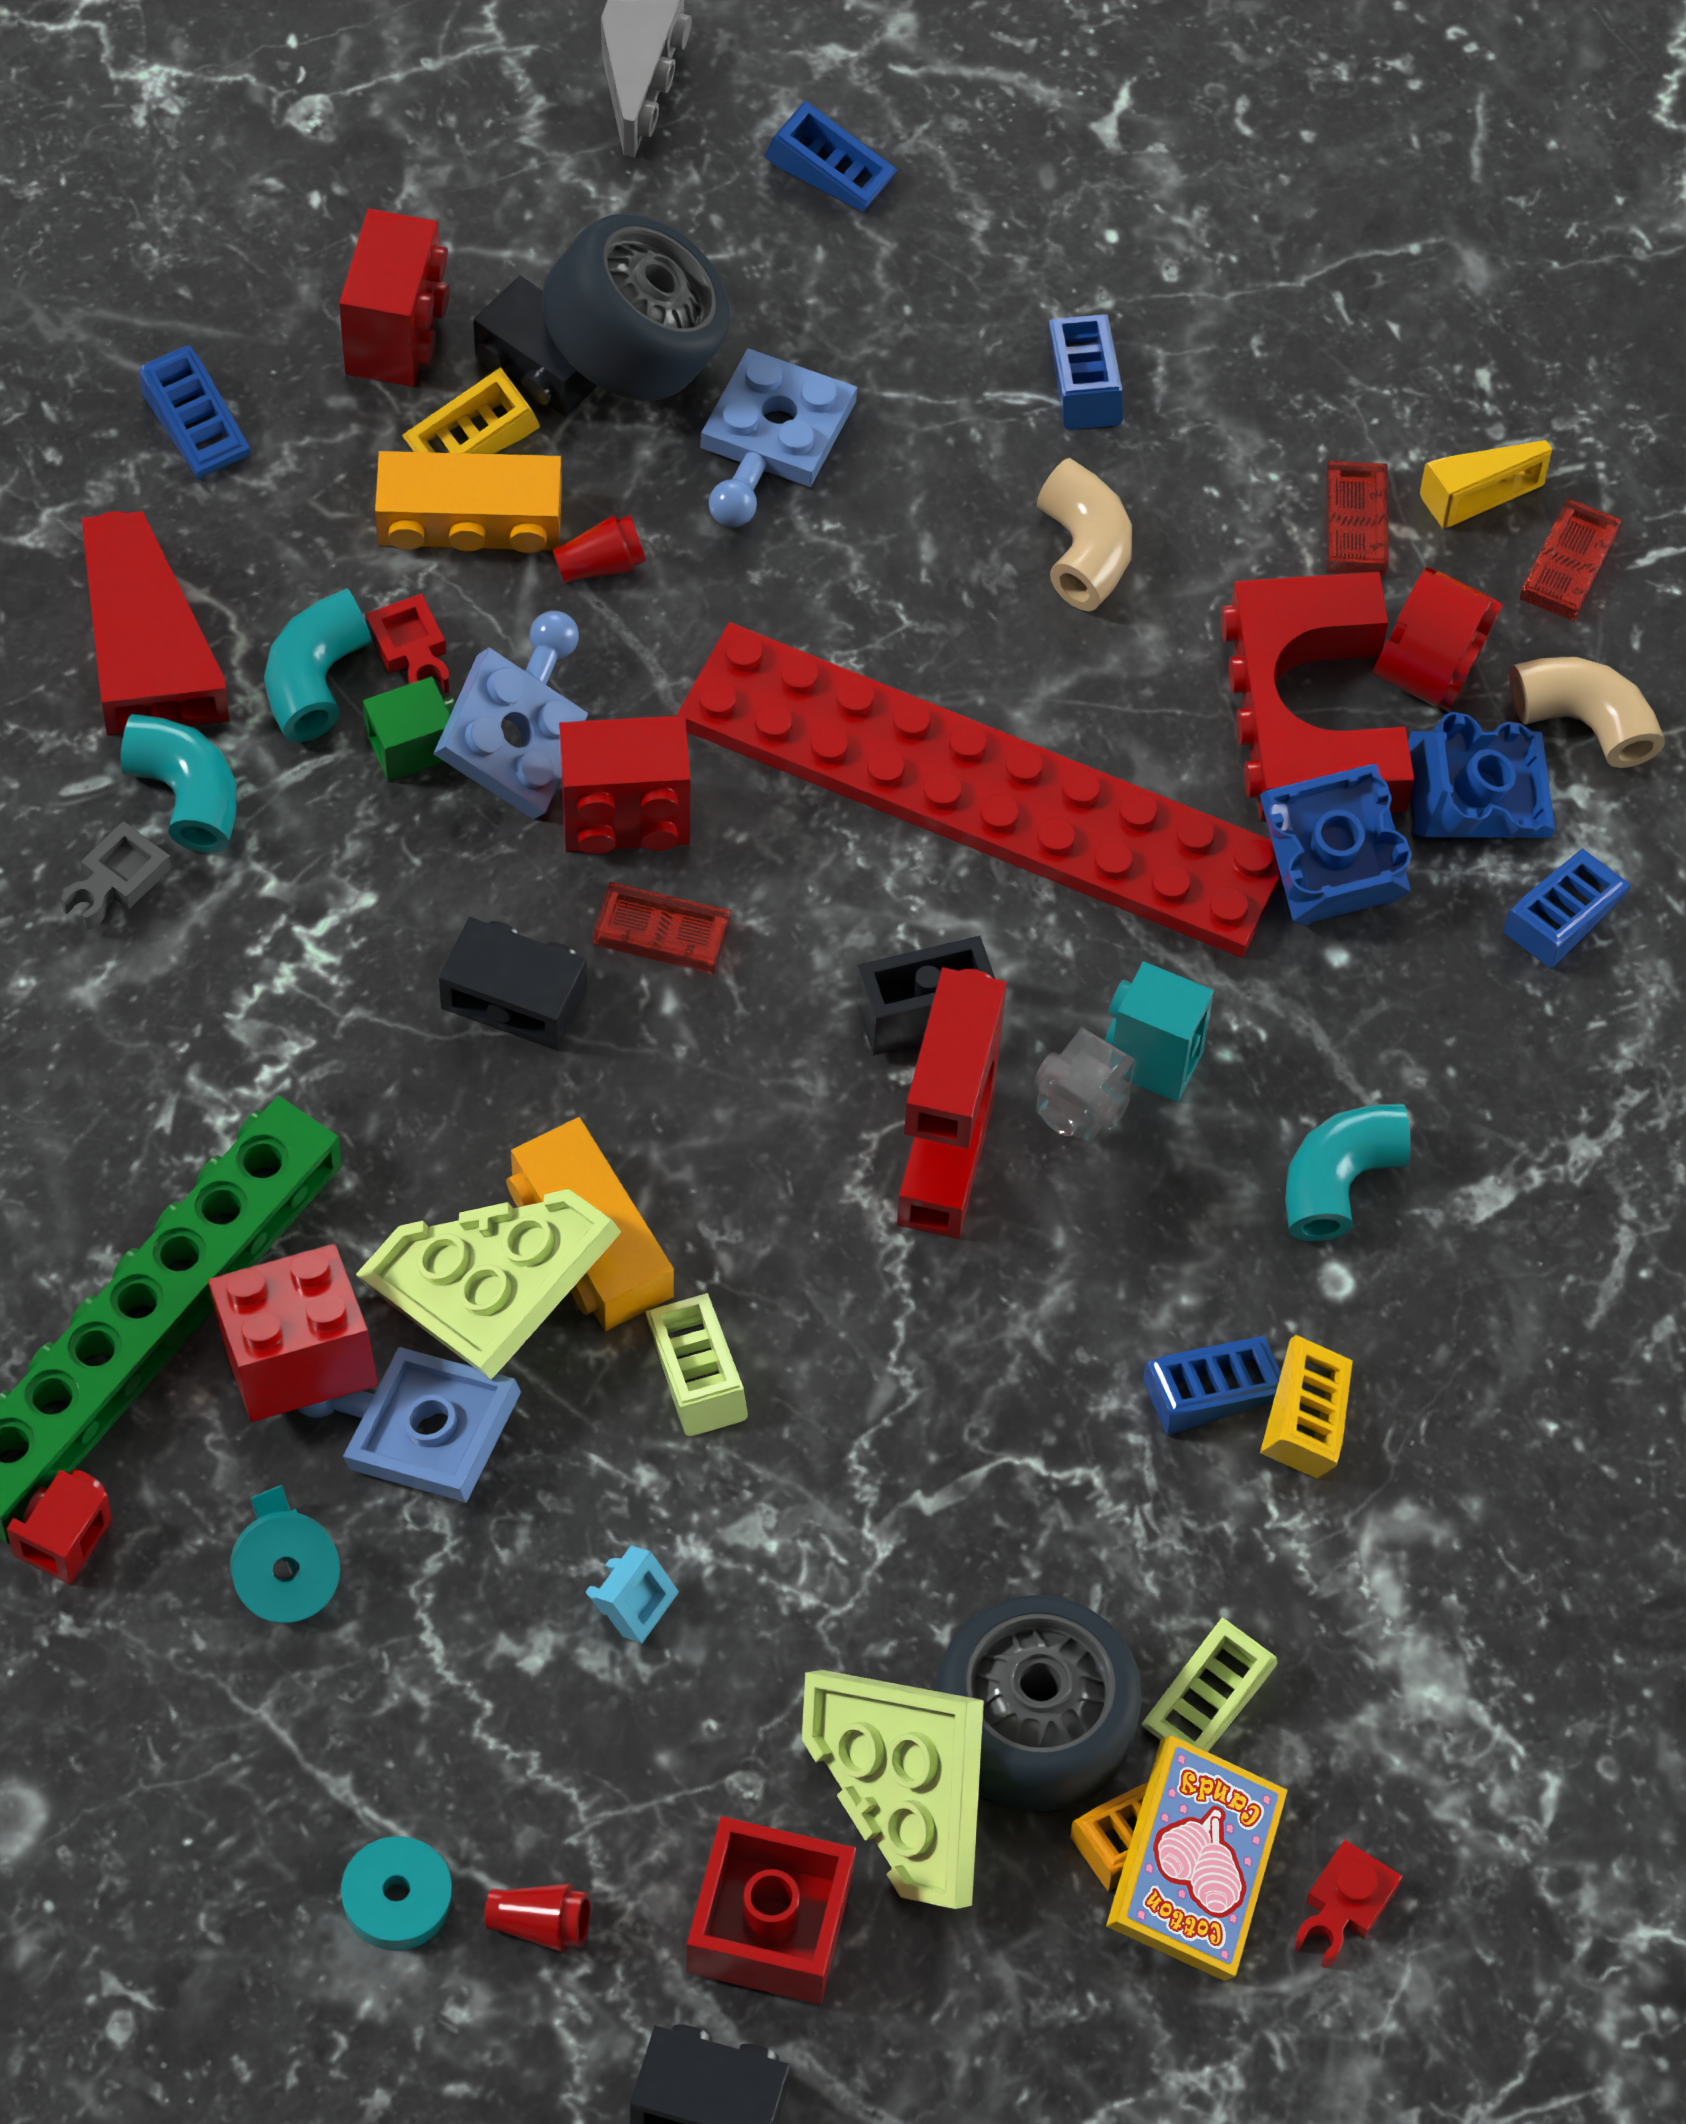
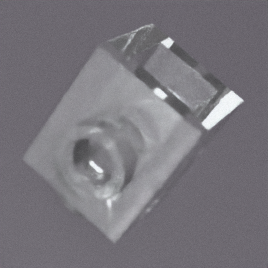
[1034,1027,1135,1145]

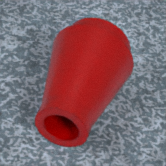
[552,515,646,583]
[485,1883,591,1953]

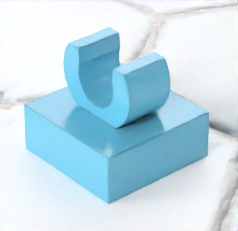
[586,1545,679,1644]

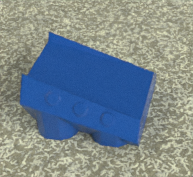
[1408,712,1555,838]
[1260,763,1412,926]

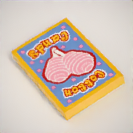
[1106,1735,1288,1981]

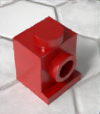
[7,1469,112,1585]

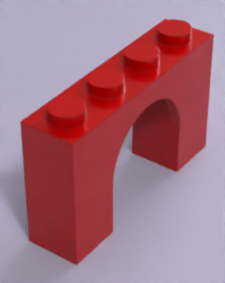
[1221,572,1414,821]
[897,967,1007,1239]

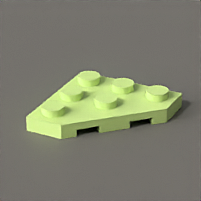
[356,1189,621,1380]
[802,1670,984,1909]

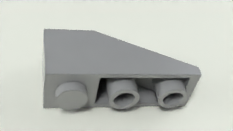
[601,0,692,158]

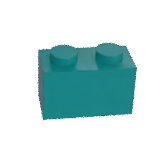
[1104,961,1214,1102]

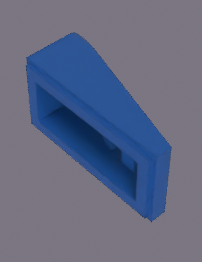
[764,100,898,212]
[1049,314,1123,430]
[139,345,251,479]
[1503,848,1631,970]
[1143,1336,1281,1436]

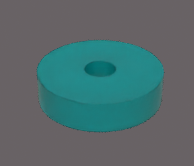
[230,1511,340,1623]
[341,1836,453,1951]

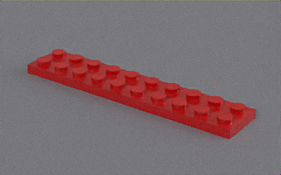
[677,622,1282,958]

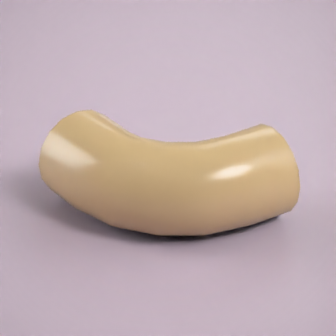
[1037,458,1132,611]
[1509,657,1665,768]

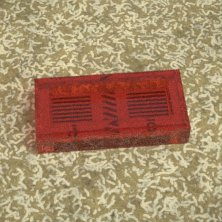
[1326,461,1389,575]
[1520,498,1623,622]
[593,882,731,974]

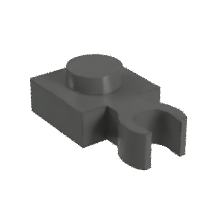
[61,821,172,930]

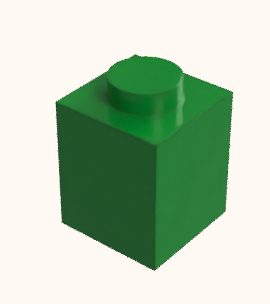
[363,677,456,782]

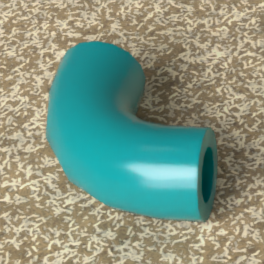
[264,588,372,742]
[121,714,237,853]
[1285,1103,1410,1241]

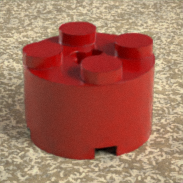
[1372,566,1503,712]

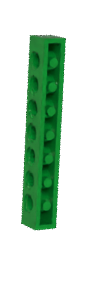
[0,1095,342,1544]

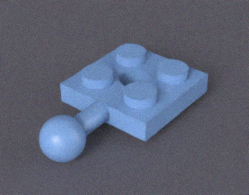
[700,348,857,528]
[433,611,588,820]
[297,1347,521,1503]

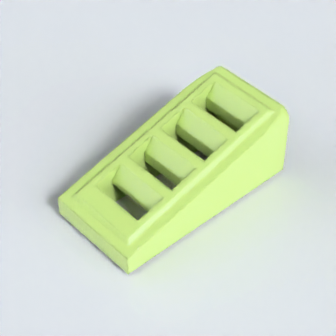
[645,1293,748,1436]
[1141,1617,1277,1752]

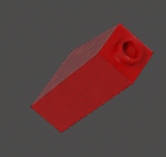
[82,511,230,736]

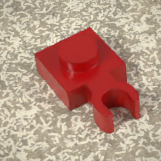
[365,593,450,693]
[1294,1839,1403,1968]

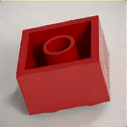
[339,208,450,387]
[559,715,691,855]
[208,1244,379,1422]
[686,1816,856,2005]

